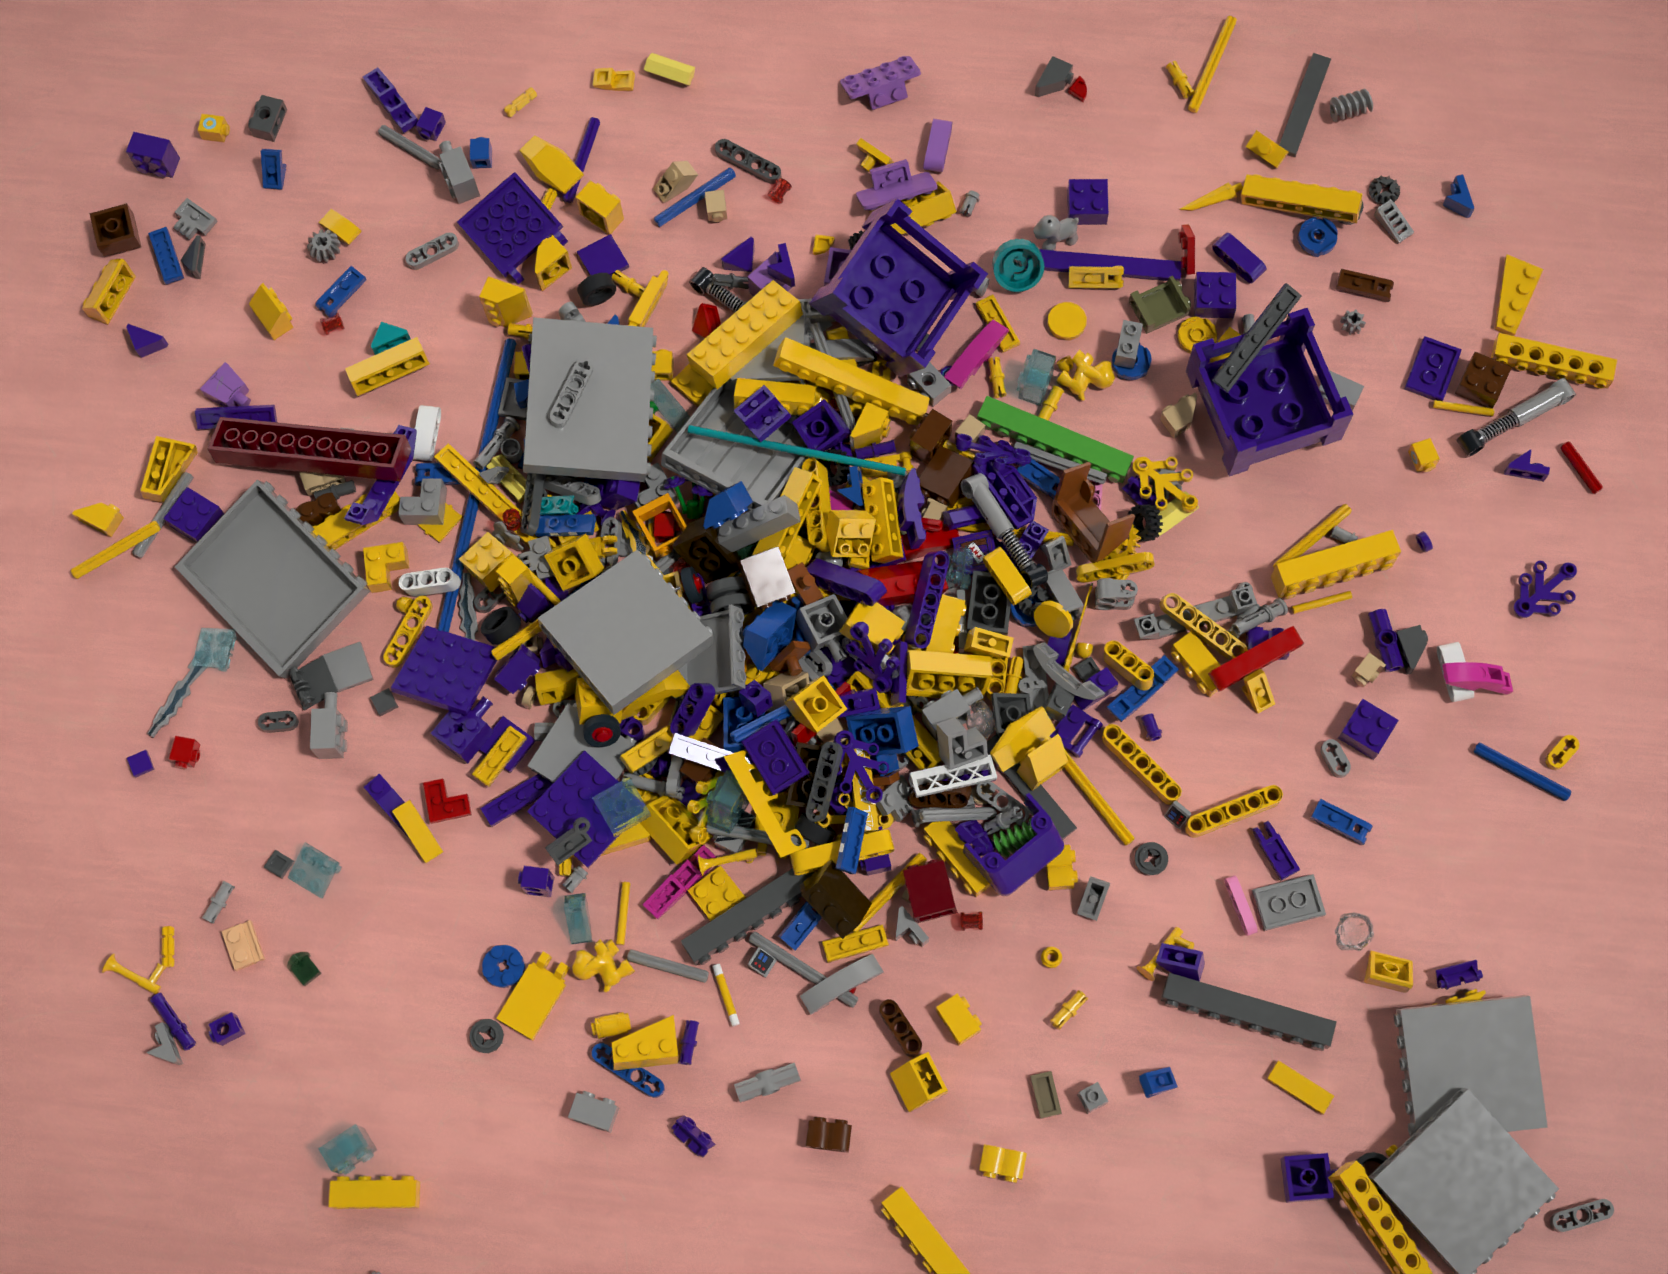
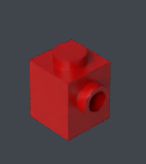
[654,511,680,543]
[169,736,201,769]

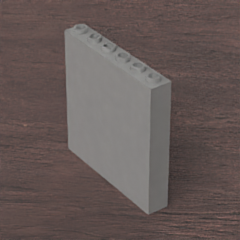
[538,550,714,715]
[1394,995,1548,1137]
[1369,1088,1559,1274]

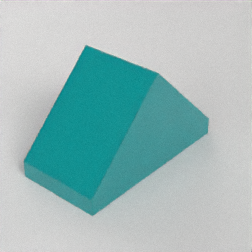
[371,322,411,355]

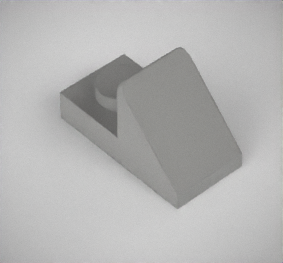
[1040,536,1072,571]
[1077,876,1110,921]
[896,906,929,947]
[147,1022,183,1065]

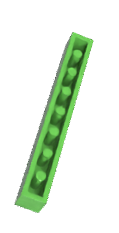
[977,396,1134,483]

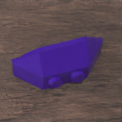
[972,458,1037,529]

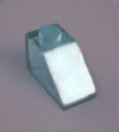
[564,893,592,944]

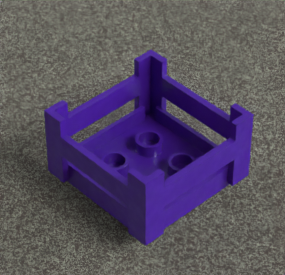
[809,198,988,377]
[1186,307,1354,477]

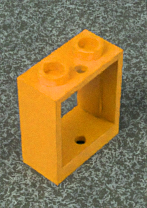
[632,493,687,558]

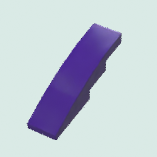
[362,67,418,133]

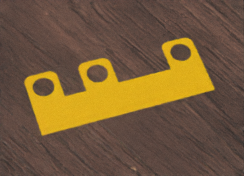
[724,749,806,858]

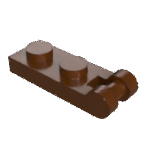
[1336,269,1394,302]

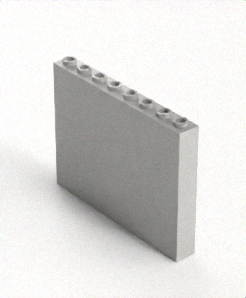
[523,317,657,482]
[175,480,370,679]

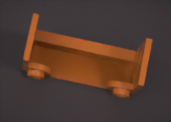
[1052,462,1135,563]

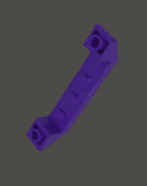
[344,425,417,525]

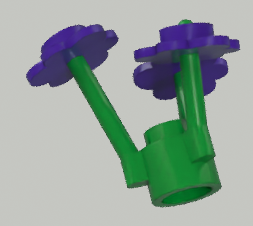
[663,475,713,519]

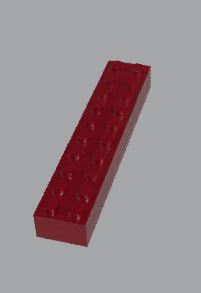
[207,417,411,482]

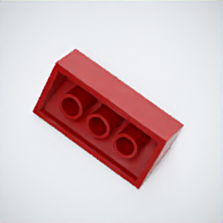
[856,561,949,607]

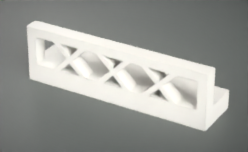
[909,754,997,798]

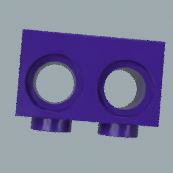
[518,866,554,897]

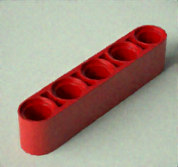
[1208,626,1304,692]

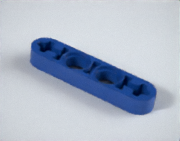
[592,1043,665,1098]

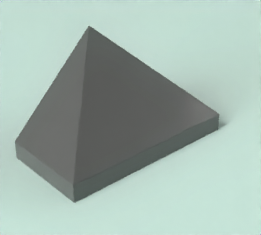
[180,235,206,279]

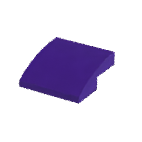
[734,385,792,442]

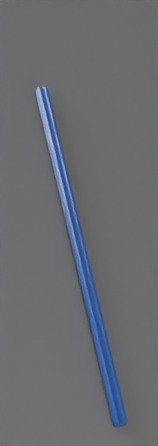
[438,338,516,632]

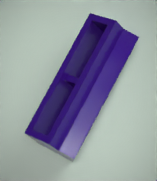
[943,504,986,530]

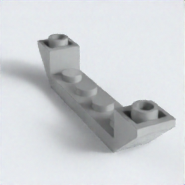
[1134,585,1257,639]

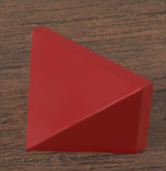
[692,303,721,338]

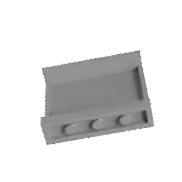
[731,310,811,390]
[672,604,746,701]
[528,703,637,783]

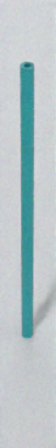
[688,425,906,476]

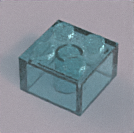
[1016,349,1056,406]
[706,769,749,834]
[592,777,651,837]
[319,1124,377,1175]

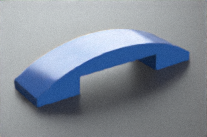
[1107,655,1179,722]

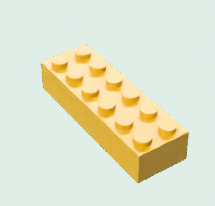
[686,280,803,390]
[1271,530,1401,599]

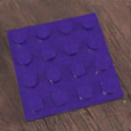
[391,625,497,716]
[527,751,646,869]

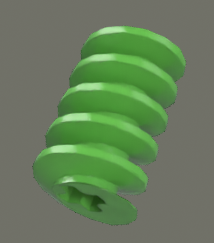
[993,818,1037,857]

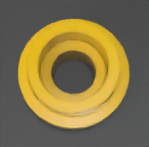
[1041,947,1062,968]

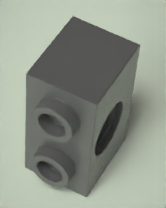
[248,95,287,142]

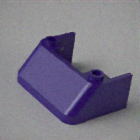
[963,793,1064,896]

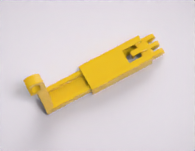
[628,270,668,327]

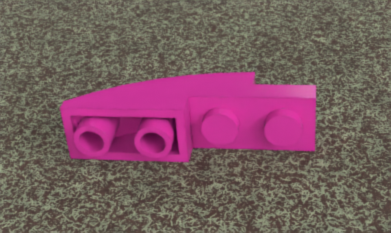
[1442,662,1513,695]

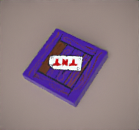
[952,529,996,578]

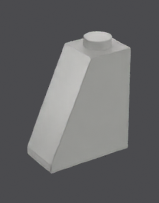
[1043,569,1084,621]

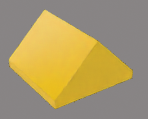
[1364,951,1413,993]

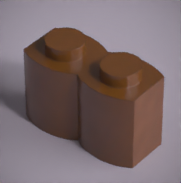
[296,493,341,526]
[806,1117,852,1153]

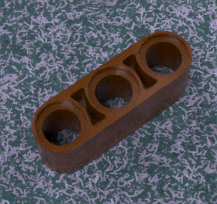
[909,781,972,808]
[880,999,922,1057]

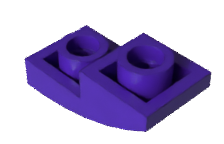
[1010,521,1049,558]

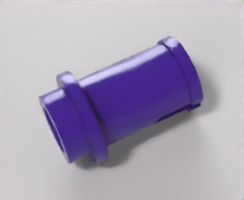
[1141,713,1162,741]

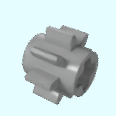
[1340,309,1366,335]

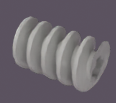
[1330,89,1373,122]

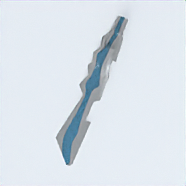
[459,573,478,640]
[147,640,214,738]

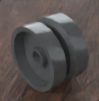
[706,576,755,615]

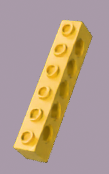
[1491,333,1617,389]
[1328,1161,1433,1274]

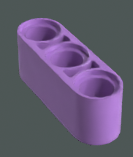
[924,119,953,172]

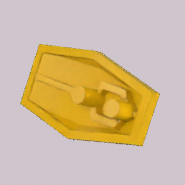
[519,135,584,194]
[990,706,1056,772]

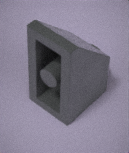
[1035,56,1074,97]
[1396,625,1428,675]
[1044,682,1075,722]

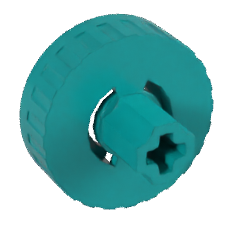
[992,239,1044,292]

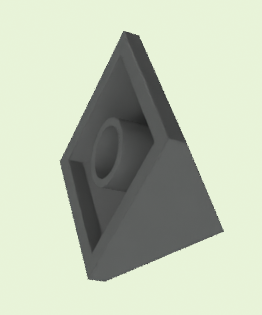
[991,693,1032,737]

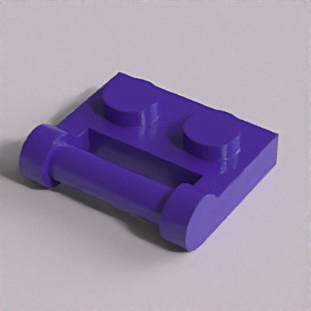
[1050,704,1103,758]

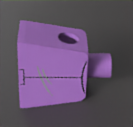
[200,362,251,407]

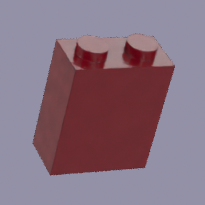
[903,859,958,923]

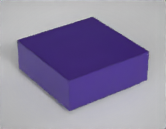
[127,750,155,778]

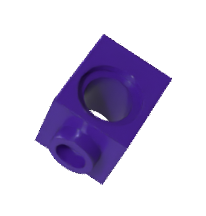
[416,107,446,141]
[739,680,773,718]
[209,1012,245,1046]

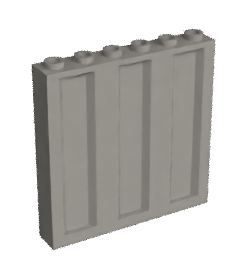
[661,379,811,511]

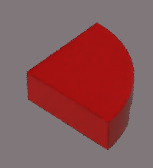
[1068,76,1087,102]

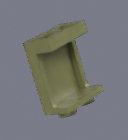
[1129,276,1191,334]

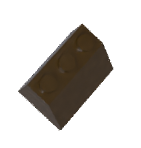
[672,516,741,584]
[785,742,835,808]
[799,859,872,939]

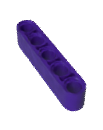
[904,551,949,649]
[806,558,887,607]

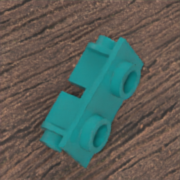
[540,495,578,516]

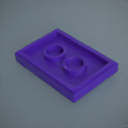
[1404,336,1462,401]
[741,719,809,795]

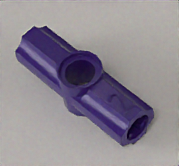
[1368,609,1404,672]

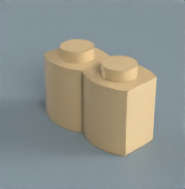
[299,471,346,496]

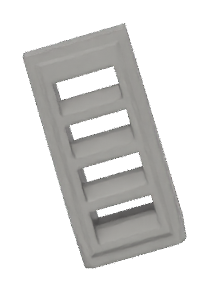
[1374,199,1414,244]

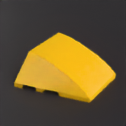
[621,670,690,720]

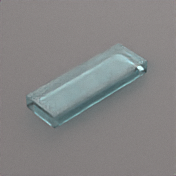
[650,378,690,434]

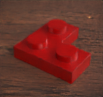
[1178,224,1195,275]
[423,779,472,824]

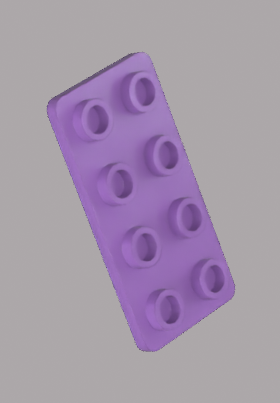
[840,56,921,110]
[856,159,938,210]

